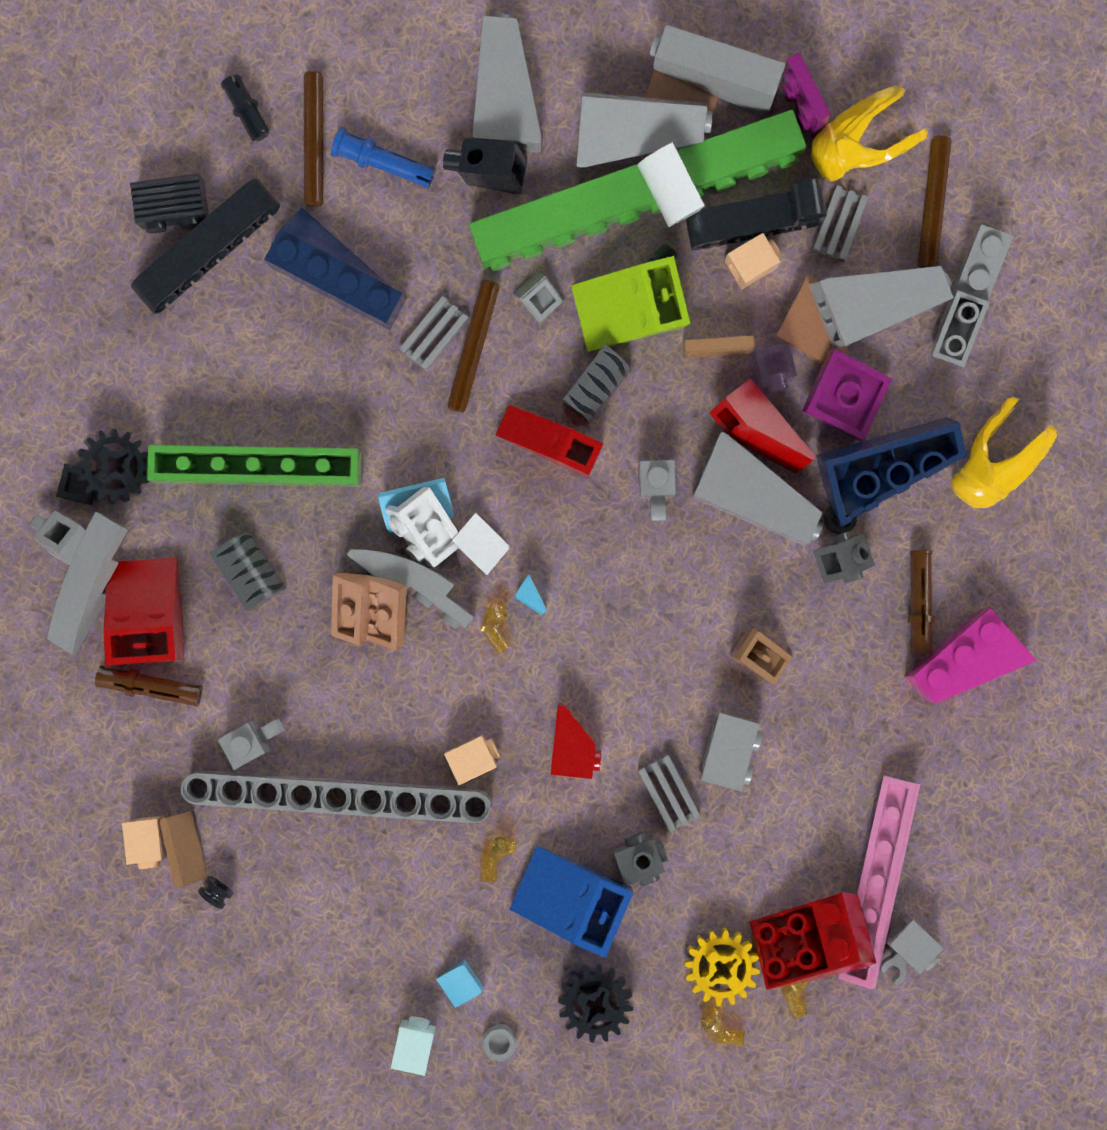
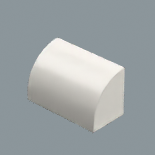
[637,142,705,227]

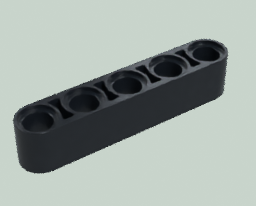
[131,179,280,314]

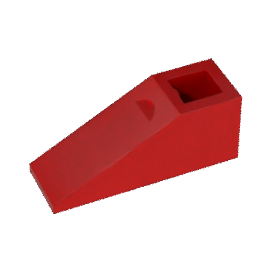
[709,378,817,474]
[495,405,603,479]

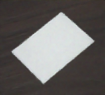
[452,513,509,575]

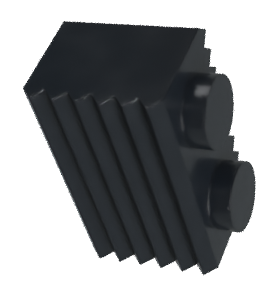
[130,173,208,234]

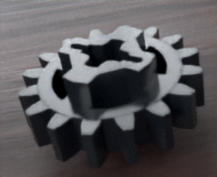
[73,429,149,504]
[558,964,633,1043]

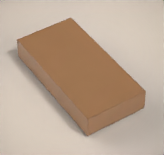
[682,335,755,359]
[159,810,207,888]

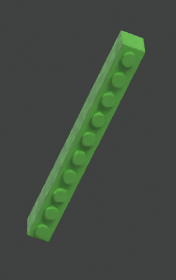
[469,109,807,271]

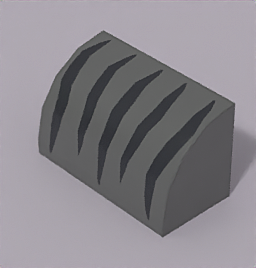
[563,344,631,424]
[209,532,287,611]

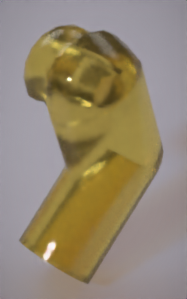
[481,602,512,655]

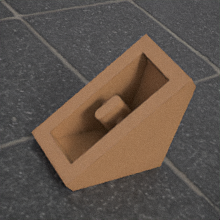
[730,628,793,686]

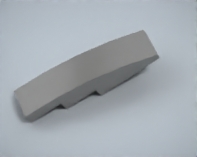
[47,512,128,656]

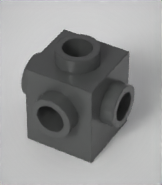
[813,531,875,583]
[613,832,668,886]

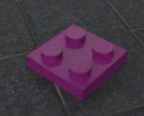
[780,52,831,138]
[802,349,892,441]

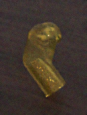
[480,835,516,882]
[781,981,811,1019]
[700,1006,745,1047]

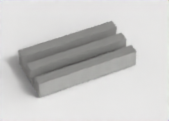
[812,185,868,263]
[399,296,469,372]
[638,754,701,832]

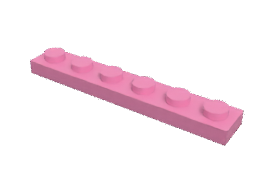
[838,776,921,989]

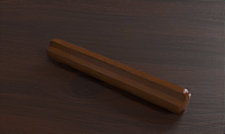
[304,71,323,207]
[918,135,952,268]
[447,280,499,413]

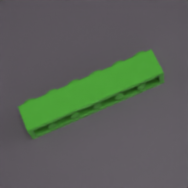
[147,445,362,487]

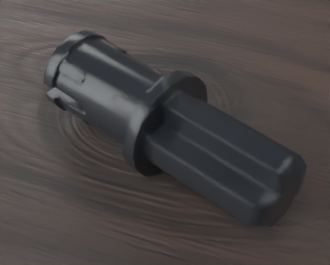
[221,74,269,142]

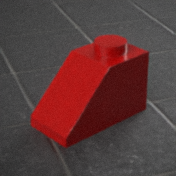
[551,704,602,779]

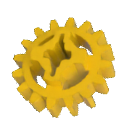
[683,928,760,1006]

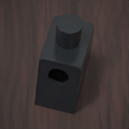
[443,138,527,195]

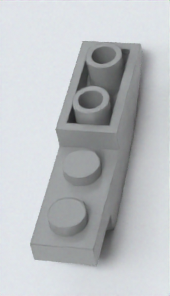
[931,224,1014,367]
[347,549,475,629]

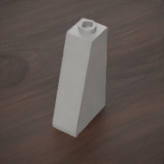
[472,13,542,152]
[650,25,786,117]
[576,92,712,168]
[808,266,953,348]
[691,432,824,546]

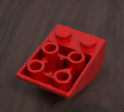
[103,557,185,666]
[749,892,877,990]

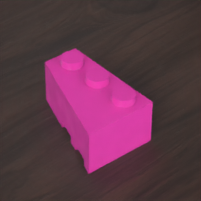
[904,608,1037,704]

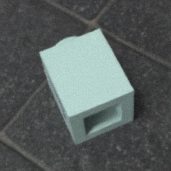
[391,1016,436,1076]

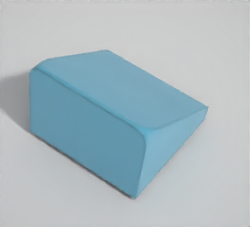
[515,574,547,615]
[436,959,484,1008]

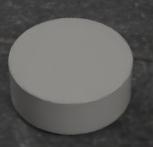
[482,1024,517,1061]

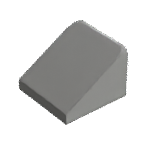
[513,272,564,323]

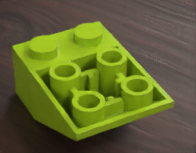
[571,256,691,352]

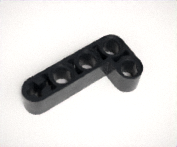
[685,179,827,250]

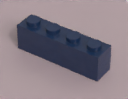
[264,207,406,330]
[816,417,967,527]

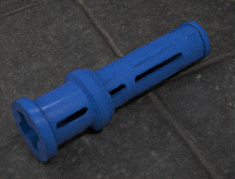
[331,127,436,189]

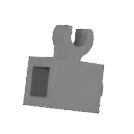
[638,460,676,522]
[28,511,85,566]
[217,718,285,770]
[880,914,944,986]

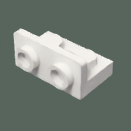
[385,486,459,568]

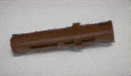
[907,550,935,654]
[95,665,203,707]

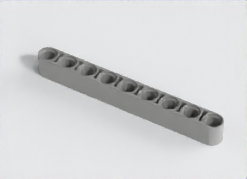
[181,770,492,823]

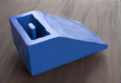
[509,845,633,958]

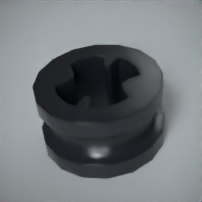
[824,506,857,534]
[198,876,233,909]

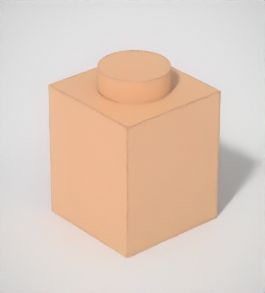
[724,233,781,289]
[444,734,500,785]
[122,815,167,869]

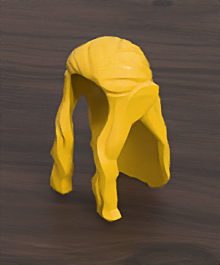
[811,85,928,182]
[950,397,1058,508]

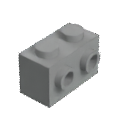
[698,711,763,792]

